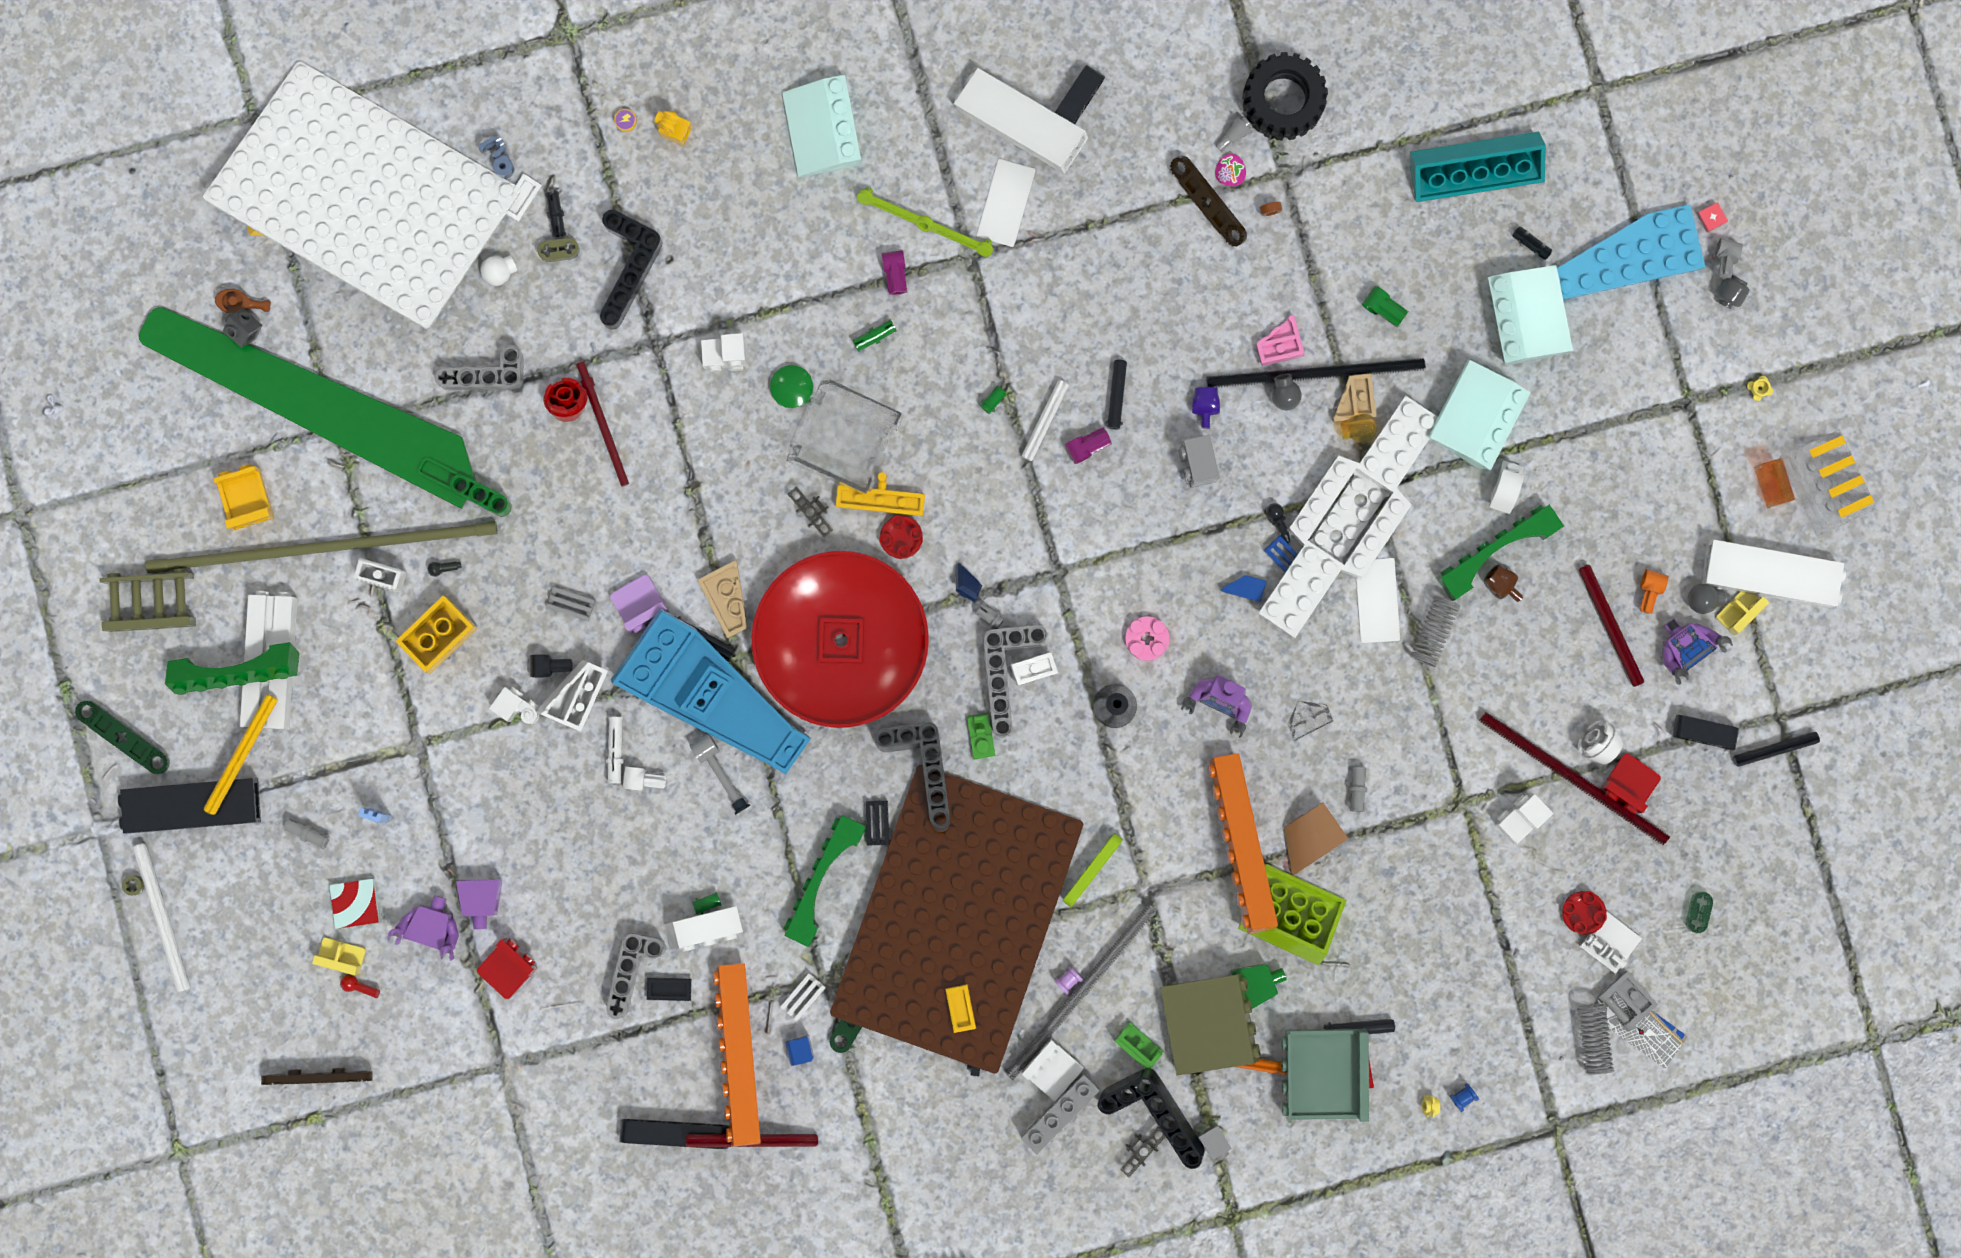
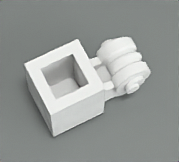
[489,687,540,724]

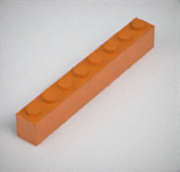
[1208,753,1278,934]
[713,963,761,1147]

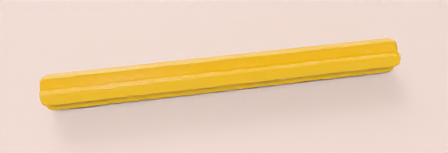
[204,694,277,815]

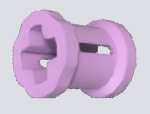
[1054,966,1083,995]

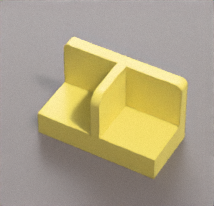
[1716,592,1770,636]
[312,938,366,975]

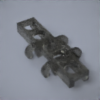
[787,486,833,538]
[1120,1126,1166,1178]

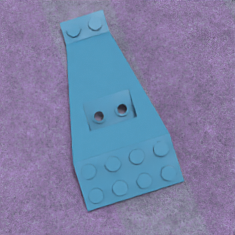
[611,608,811,774]

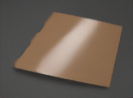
[1284,802,1349,875]

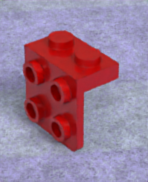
[1601,754,1661,814]
[477,938,538,999]

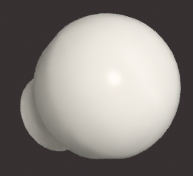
[480,255,518,286]

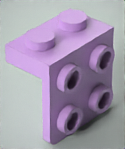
[610,575,669,634]

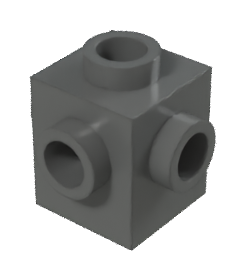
[223,308,262,348]

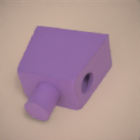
[456,879,502,929]

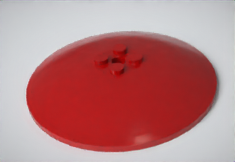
[751,551,929,728]

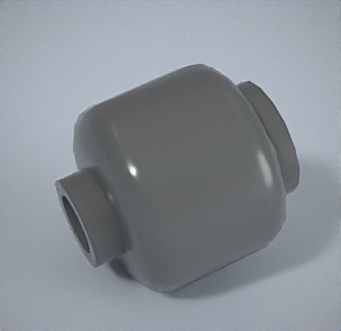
[1716,275,1749,309]

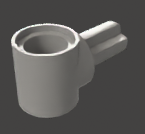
[1715,238,1743,279]

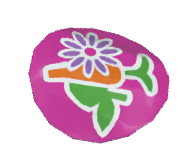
[1215,153,1246,186]

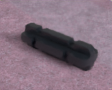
[1512,226,1552,260]

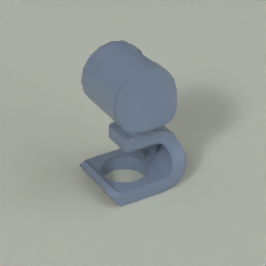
[479,136,514,179]

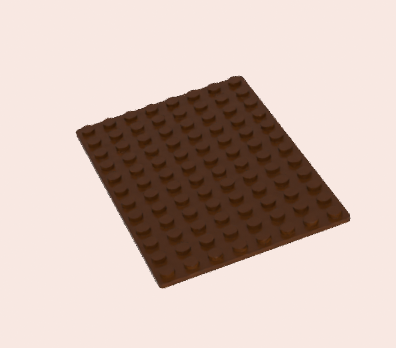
[830,765,1084,1074]

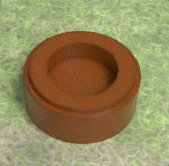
[1259,202,1282,216]

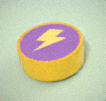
[614,109,637,132]

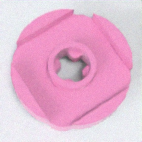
[1125,616,1169,661]

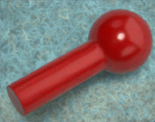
[340,974,380,998]

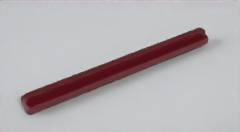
[1579,564,1644,687]
[685,1134,818,1147]

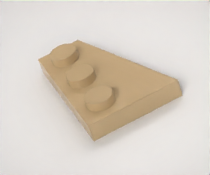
[697,560,748,639]

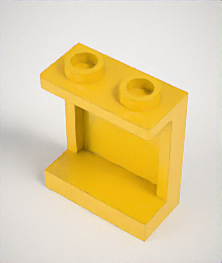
[213,464,274,531]

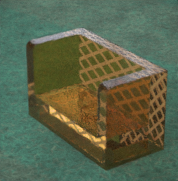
[1754,458,1795,509]

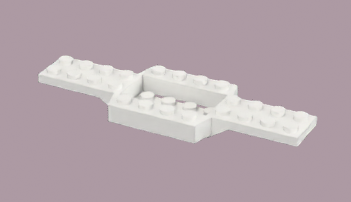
[1258,396,1438,638]

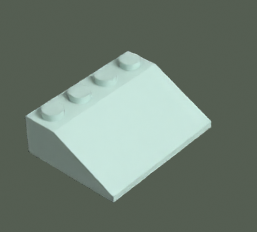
[782,75,862,178]
[1488,265,1573,365]
[1428,360,1530,470]

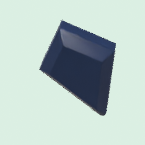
[956,563,982,602]

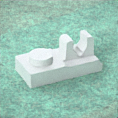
[1010,652,1058,686]

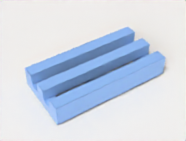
[358,808,391,823]

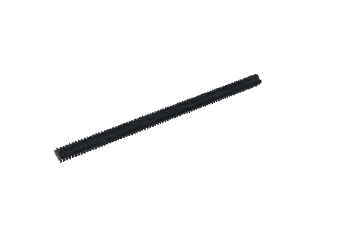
[1206,358,1426,388]

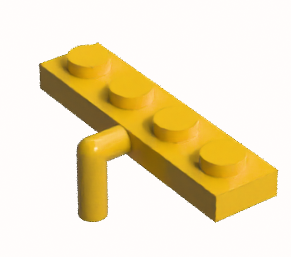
[836,472,925,517]

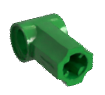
[1362,286,1409,327]

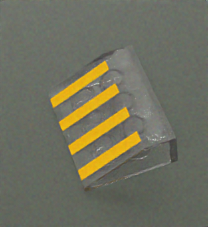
[1779,429,1877,536]

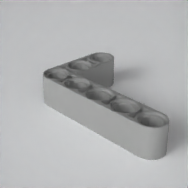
[984,625,1047,738]

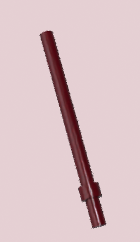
[576,361,629,487]

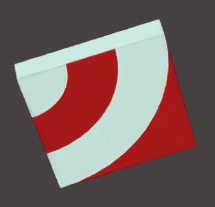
[329,879,380,929]

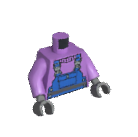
[1662,618,1733,685]
[1181,675,1252,738]

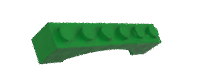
[1438,504,1564,601]
[165,642,300,695]
[783,815,867,947]

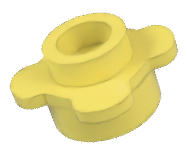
[1747,376,1773,401]
[1422,1095,1440,1118]

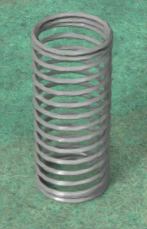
[1410,596,1460,667]
[1577,1004,1615,1075]

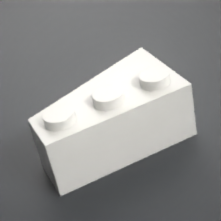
[536,660,608,732]
[664,906,743,952]

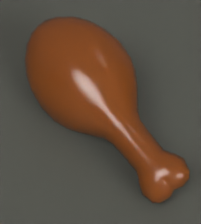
[215,289,271,314]

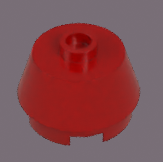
[543,378,587,422]

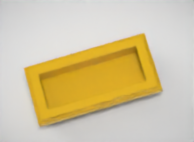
[945,985,976,1033]

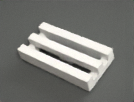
[780,973,826,1021]

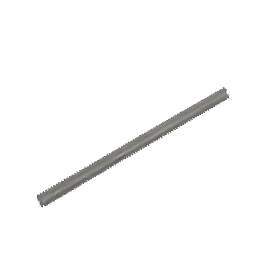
[1004,904,1157,1081]

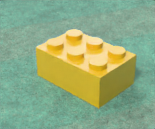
[395,595,478,674]

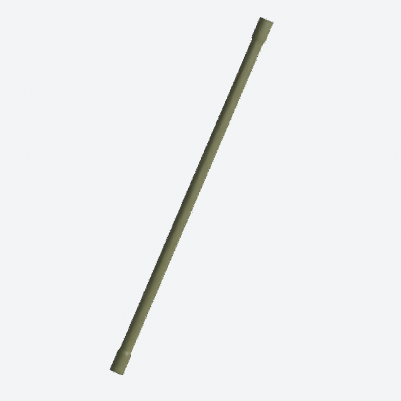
[145,521,498,573]

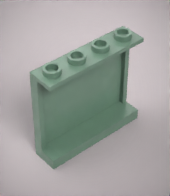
[1281,1029,1369,1123]

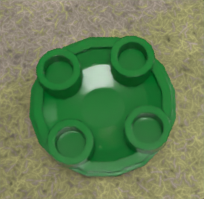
[770,365,813,408]

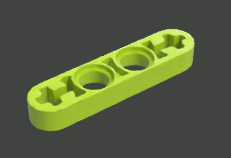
[1062,833,1123,908]

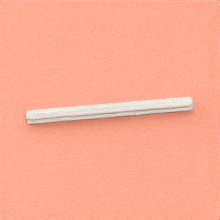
[133,843,190,992]

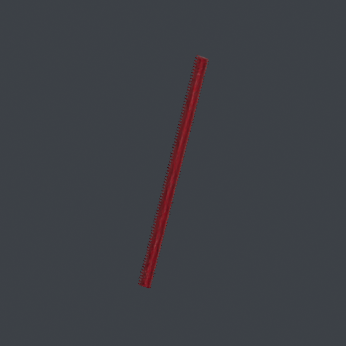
[1479,712,1670,846]

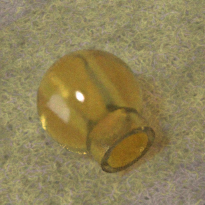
[1341,413,1377,443]

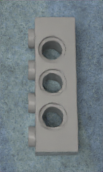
[1021,1073,1100,1155]

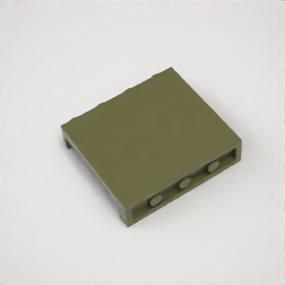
[1160,972,1261,1076]

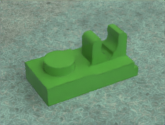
[967,713,996,760]

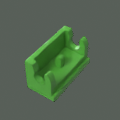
[1114,1022,1164,1068]

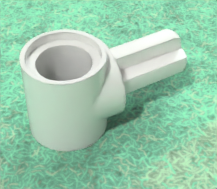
[622,766,666,791]

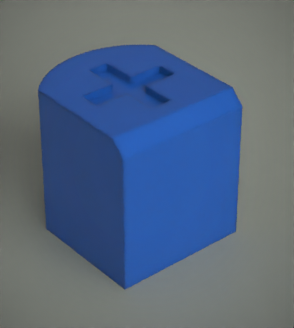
[785,1035,814,1066]

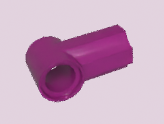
[882,250,908,295]
[1065,427,1112,464]

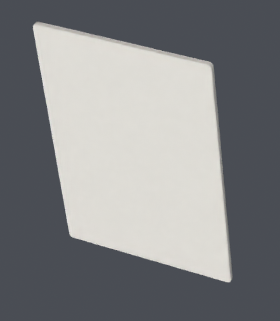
[203,62,520,329]

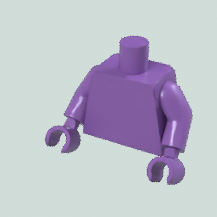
[387,895,459,961]

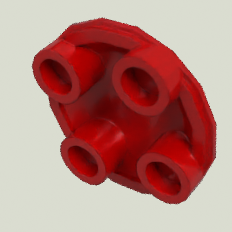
[879,515,923,559]
[1562,891,1607,935]

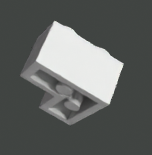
[701,333,748,373]
[1495,794,1554,844]

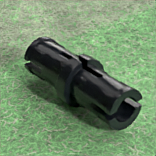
[545,191,566,237]

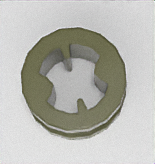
[122,876,145,896]

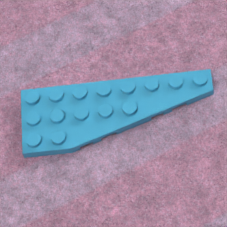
[1557,204,1706,300]

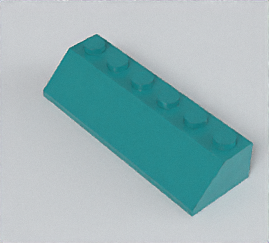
[1410,131,1546,202]

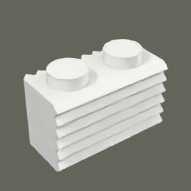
[354,558,407,592]

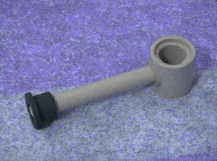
[689,734,751,815]

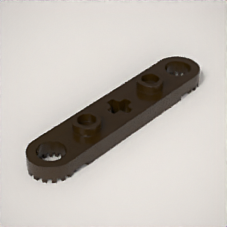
[1170,155,1247,247]
[261,1068,373,1085]

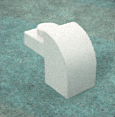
[1489,460,1524,514]

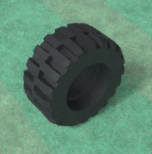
[1242,52,1328,141]

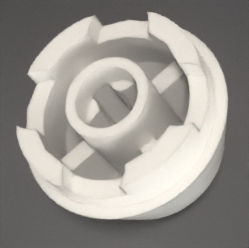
[1578,720,1623,764]

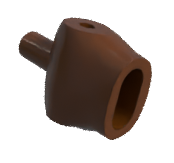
[1484,564,1523,602]

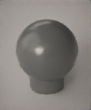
[1272,374,1302,411]
[1688,584,1726,614]

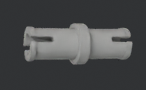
[1349,767,1367,812]
[284,817,330,849]

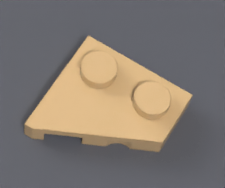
[1333,374,1377,423]

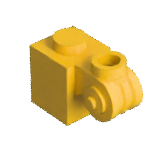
[654,111,693,146]

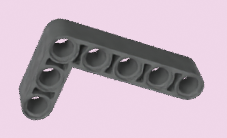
[875,722,951,832]

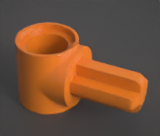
[1640,569,1669,614]

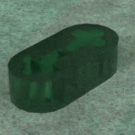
[1686,892,1713,933]

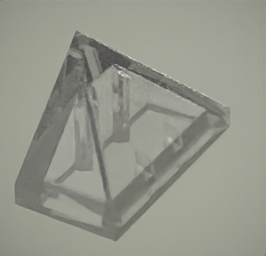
[1287,701,1333,741]

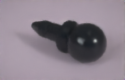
[1266,503,1290,543]

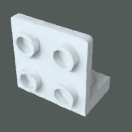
[1022,1039,1083,1101]

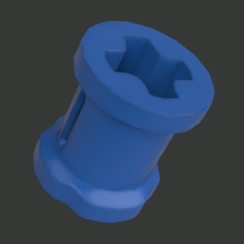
[1449,1083,1479,1113]

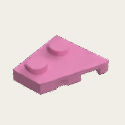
[1256,315,1305,366]

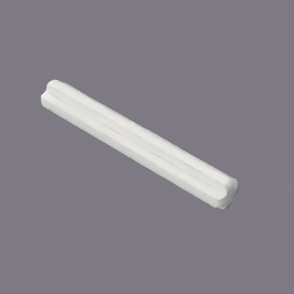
[1022,380,1068,461]

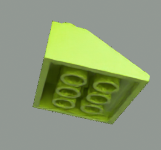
[1238,864,1347,966]

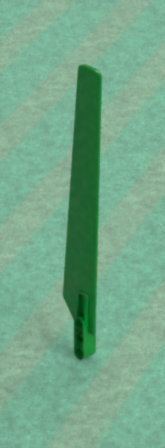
[139,307,512,517]

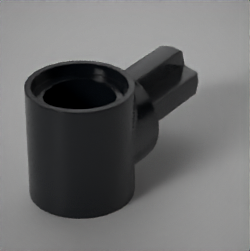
[530,654,573,678]

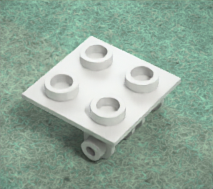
[1580,912,1642,974]

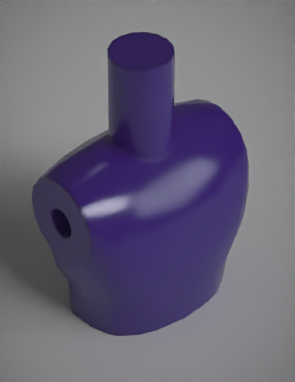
[1192,387,1220,429]

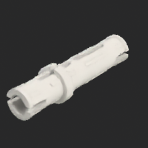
[606,717,624,784]

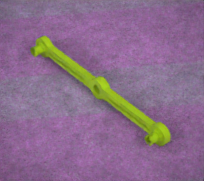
[857,187,993,257]

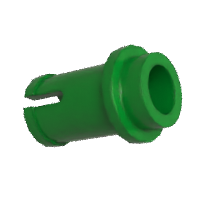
[980,386,1007,414]
[692,892,722,915]

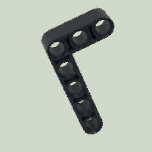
[600,210,663,330]
[1097,1068,1205,1169]

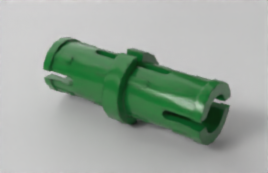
[852,319,897,352]

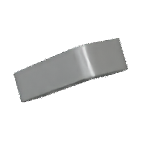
[435,345,524,391]
[606,933,666,1019]

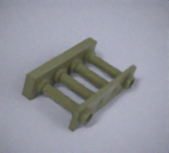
[100,569,196,632]

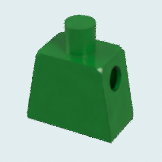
[1231,963,1287,1009]

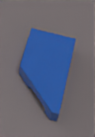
[1221,575,1267,603]

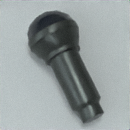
[427,561,462,577]

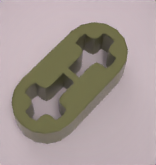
[537,238,580,262]

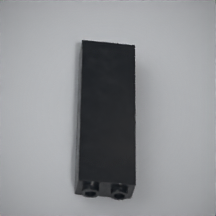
[118,778,261,834]

